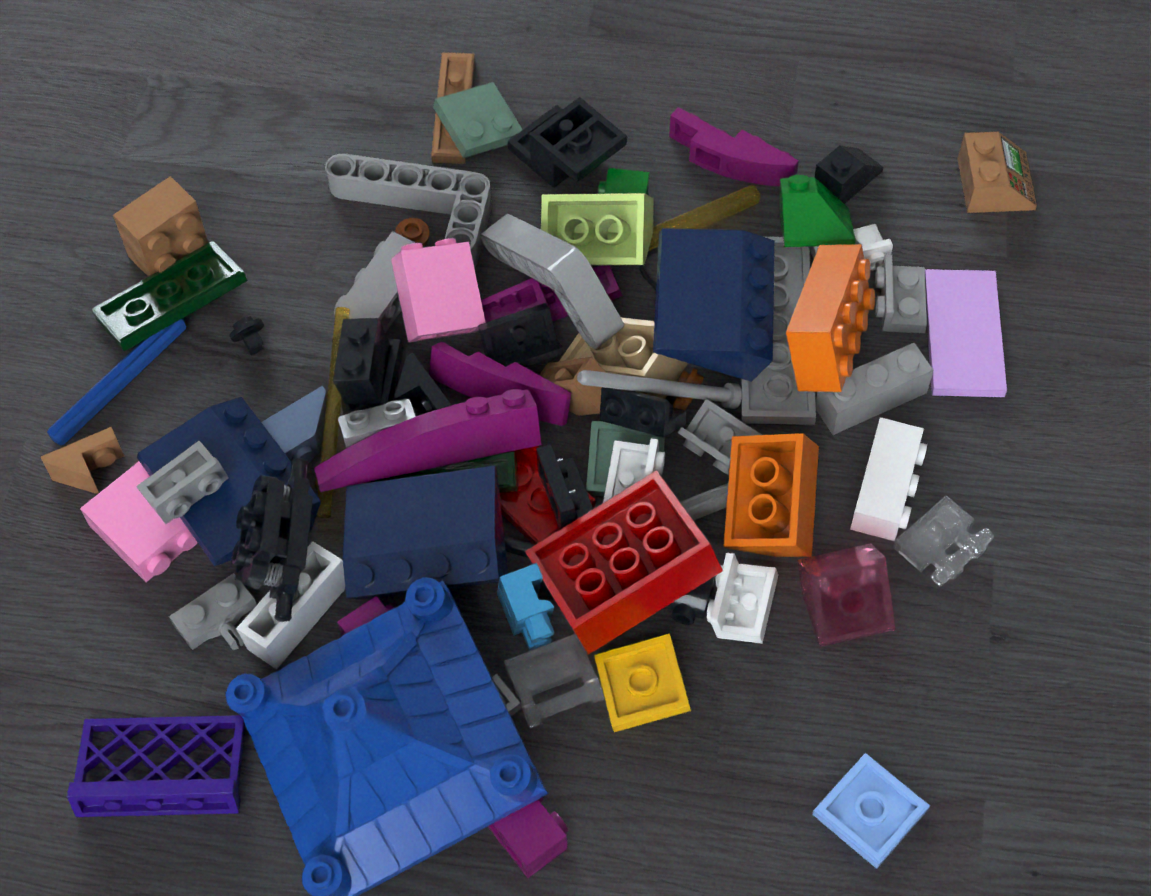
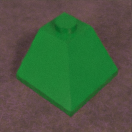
[779,175,855,247]

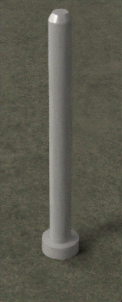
[577,370,742,409]

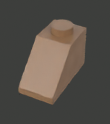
[540,356,606,416]

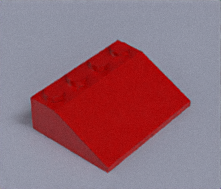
[525,470,723,655]

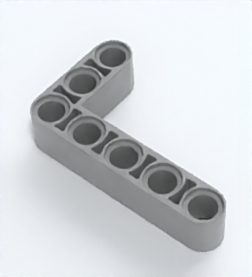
[325,154,492,268]
[480,214,624,349]

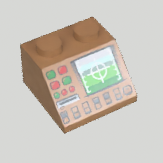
[958,132,1037,213]

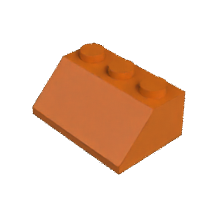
[723,433,819,557]

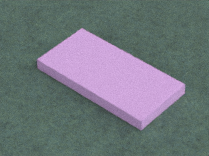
[925,269,1007,397]

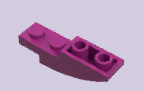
[669,107,799,186]

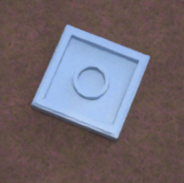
[813,753,930,869]

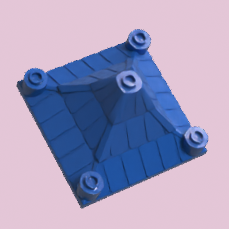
[226,578,548,896]

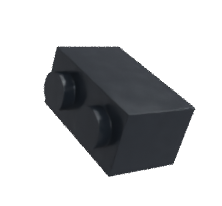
[333,318,390,404]

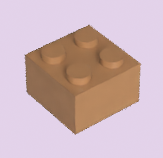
[113,176,208,277]

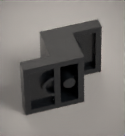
[508,97,627,188]

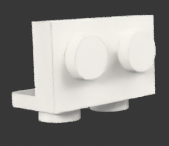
[603,438,665,503]
[707,553,778,643]

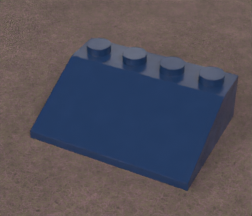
[653,228,775,382]
[137,397,321,566]
[343,466,508,600]

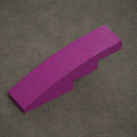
[481,265,623,322]
[429,341,572,426]

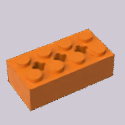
[786,244,875,392]

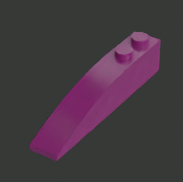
[314,389,542,492]

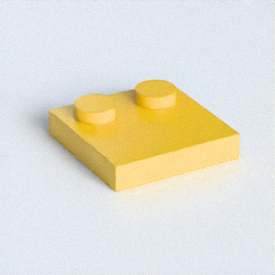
[594,634,691,732]

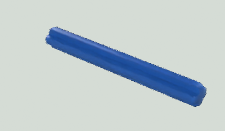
[47,319,186,446]

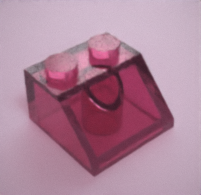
[797,543,895,647]

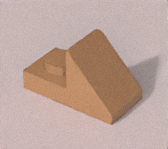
[41,427,124,494]

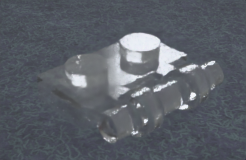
[893,495,994,586]

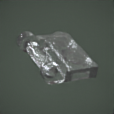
[504,634,604,728]

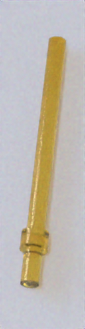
[315,307,350,518]

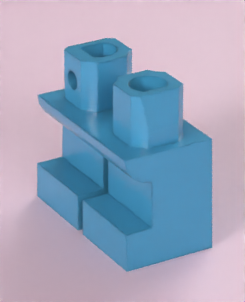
[497,563,554,651]

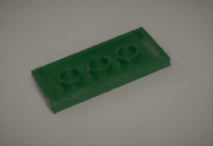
[91,241,247,351]

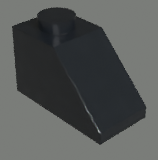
[815,146,884,204]

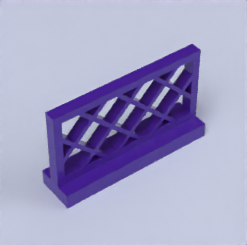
[67,715,245,817]

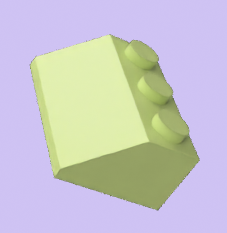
[541,193,654,265]

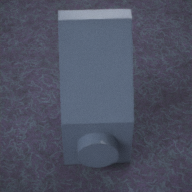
[261,386,331,464]

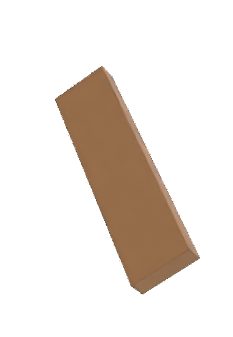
[431,53,475,164]

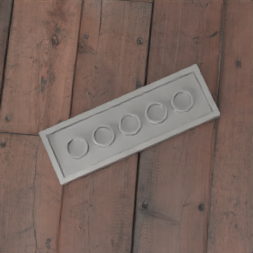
[740,237,816,425]

